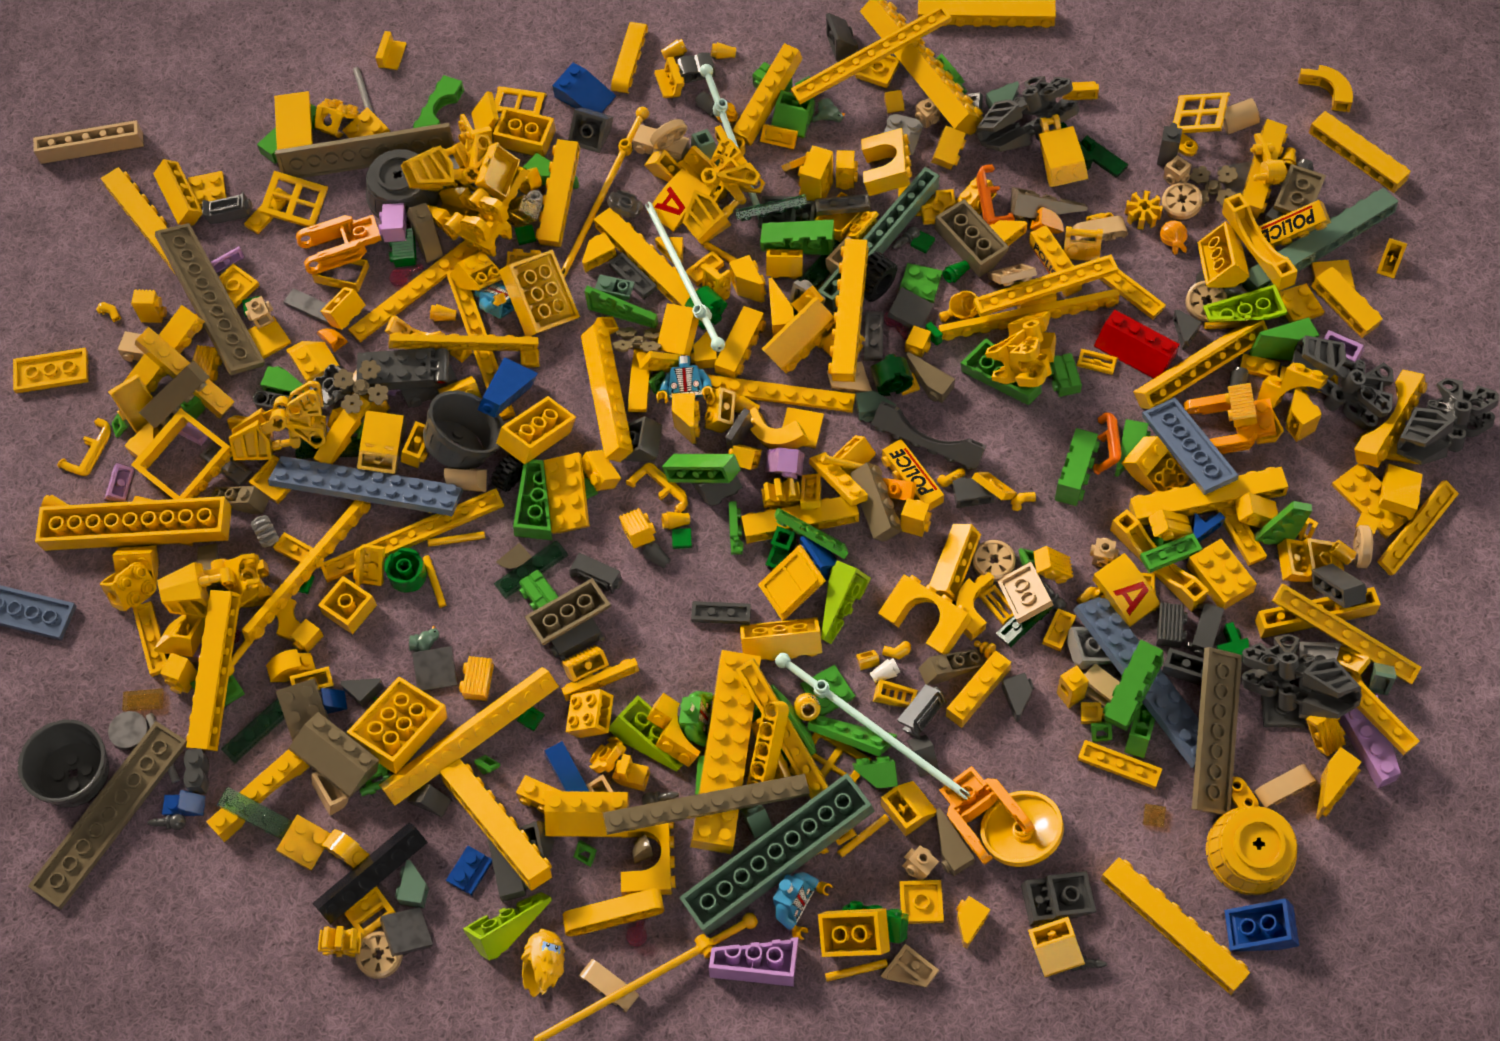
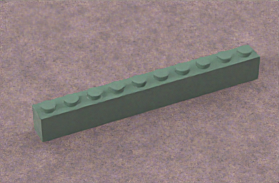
[818,167,940,312]
[1241,188,1399,292]

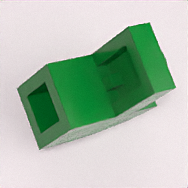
[765,526,797,569]
[1216,622,1249,655]

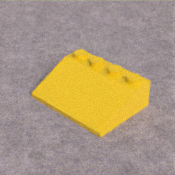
[499,249,580,336]
[347,677,448,774]

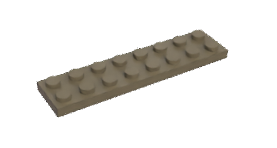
[1192,647,1242,816]

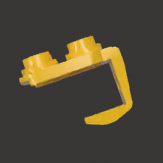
[315,98,359,138]
[100,562,156,611]

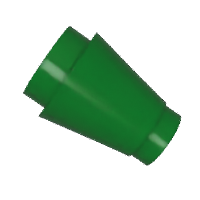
[943,260,970,283]

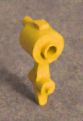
[1250,133,1287,185]

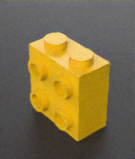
[566,689,614,738]

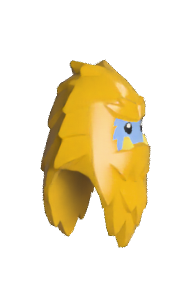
[521,929,565,997]

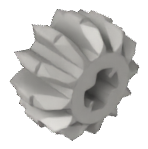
[251,515,279,548]

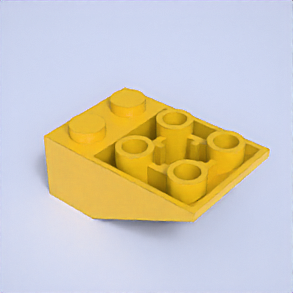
[357,410,404,474]
[1122,436,1189,493]
[1316,747,1361,820]

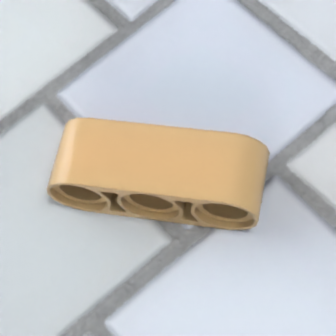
[1073,216,1128,242]
[1254,764,1316,808]
[579,959,639,1013]

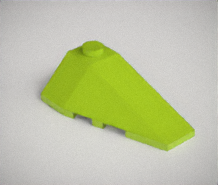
[1203,284,1288,322]
[821,560,871,644]
[609,695,683,772]
[463,892,552,961]

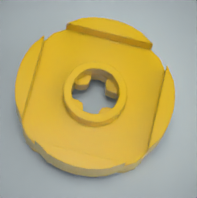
[589,737,626,773]

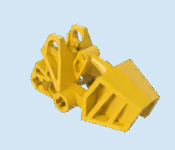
[401,134,493,192]
[683,138,765,245]
[427,187,512,257]
[985,311,1056,387]
[229,380,328,460]
[157,553,274,618]

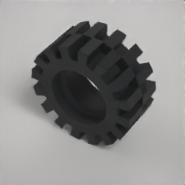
[491,455,523,492]

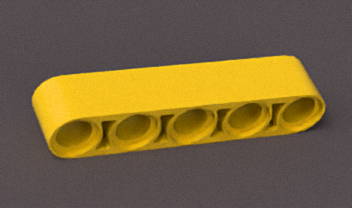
[611,22,648,94]
[747,701,789,785]
[562,889,664,937]

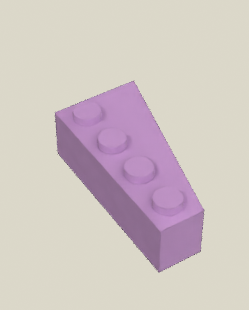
[765,448,804,479]
[1339,695,1401,788]
[709,937,798,987]

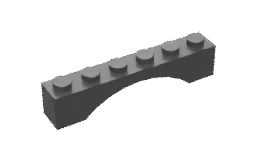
[871,401,987,470]

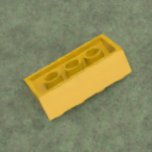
[1197,221,1250,288]
[762,297,836,373]
[740,617,822,661]
[544,791,629,837]

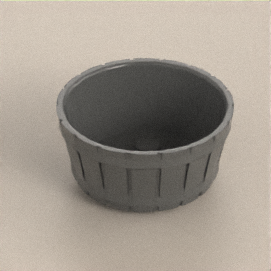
[366,149,441,224]
[423,390,504,469]
[18,719,109,807]

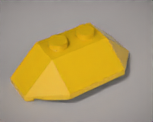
[286,341,339,383]

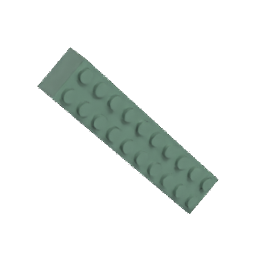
[679,773,875,936]

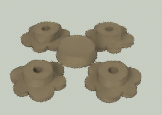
[1190,165,1238,207]
[612,327,661,353]
[333,360,389,414]

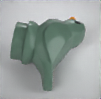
[812,98,845,123]
[409,626,440,652]

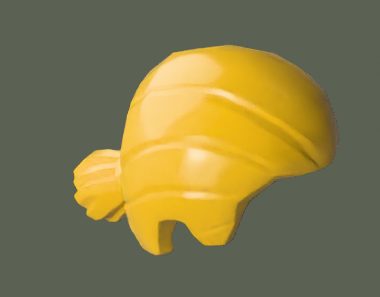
[939,291,978,322]

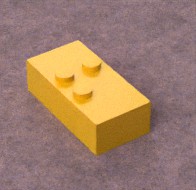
[496,396,576,464]

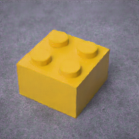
[318,576,377,635]

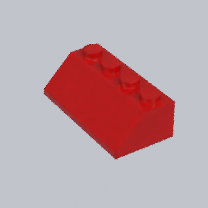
[1094,309,1180,379]

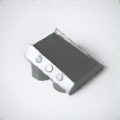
[310,364,355,409]

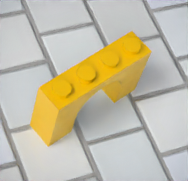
[861,128,912,196]
[878,574,972,655]
[621,822,676,896]

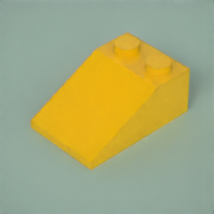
[1038,126,1088,187]
[769,278,796,337]

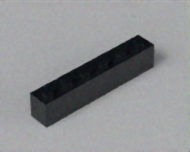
[312,822,428,925]

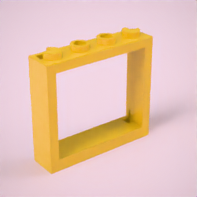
[131,408,233,499]

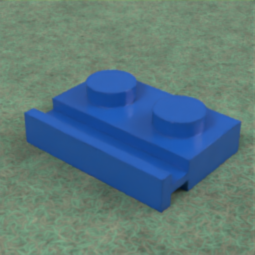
[446,846,492,896]

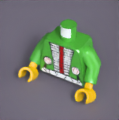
[679,691,714,747]

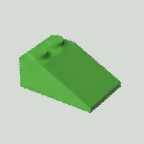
[1249,317,1319,361]

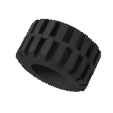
[864,252,898,302]

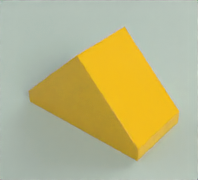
[655,237,684,264]
[1376,238,1407,279]

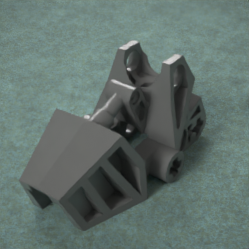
[976,76,1080,152]
[1292,335,1394,430]
[1397,378,1499,465]
[1242,634,1362,719]

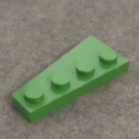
[584,285,658,329]
[1255,501,1312,545]
[774,508,849,559]
[807,716,897,757]

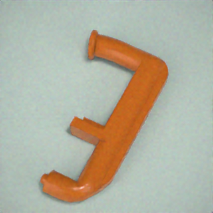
[976,164,1015,225]
[1093,412,1121,475]

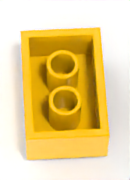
[493,107,556,157]
[798,145,833,201]
[1187,539,1257,610]
[818,908,890,957]

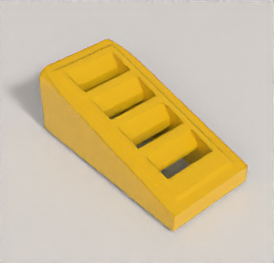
[873,679,918,708]

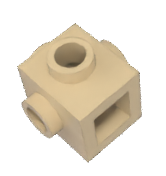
[915,98,940,128]
[1163,155,1191,185]
[245,296,275,329]
[1090,538,1119,567]
[902,845,939,881]

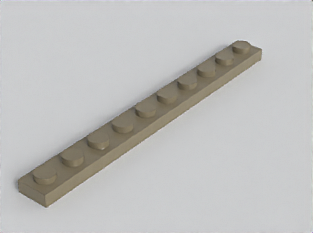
[603,774,810,835]

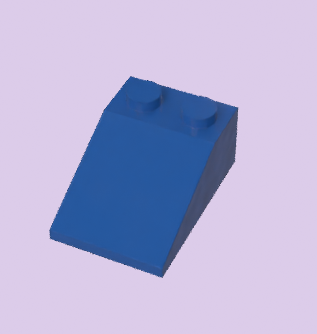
[552,63,616,113]
[1224,898,1299,952]

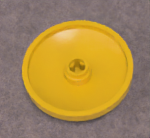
[980,791,1064,867]

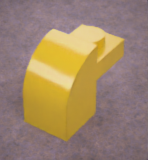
[266,649,316,682]
[612,754,650,792]
[321,829,370,869]

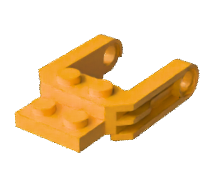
[296,215,382,274]
[1183,394,1277,454]
[939,766,1035,865]

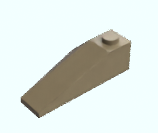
[1010,187,1088,219]

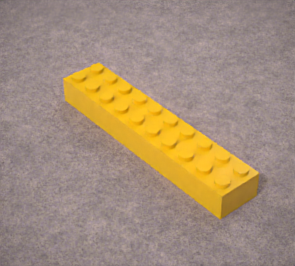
[860,0,983,135]
[35,496,232,551]
[690,650,761,854]

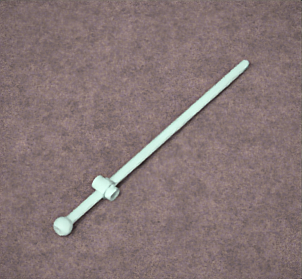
[700,64,761,220]
[645,202,725,352]
[775,653,970,800]

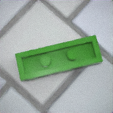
[1140,533,1202,573]

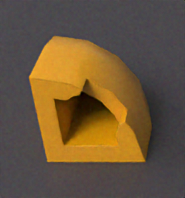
[1030,207,1064,234]
[317,328,348,352]

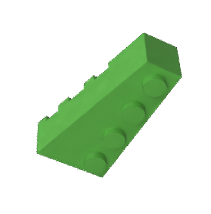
[760,220,835,255]
[960,338,1042,405]
[1055,428,1100,506]
[513,459,552,540]
[1103,640,1164,731]

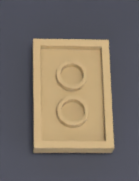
[987,264,1037,286]
[997,562,1054,624]

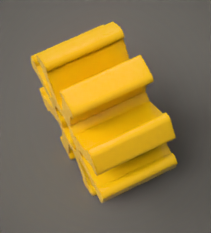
[1125,190,1163,230]
[761,478,801,510]
[318,926,362,957]

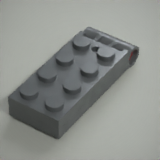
[356,348,449,390]

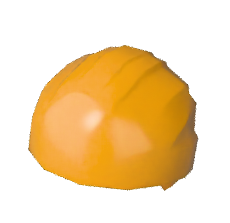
[1160,220,1188,255]

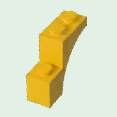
[1257,362,1328,408]
[647,693,700,768]

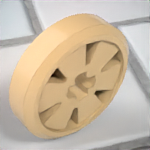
[650,119,687,149]
[1162,182,1202,220]
[1185,281,1227,322]
[1353,525,1373,569]
[972,540,1016,582]
[355,931,403,979]

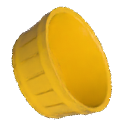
[1206,806,1297,895]

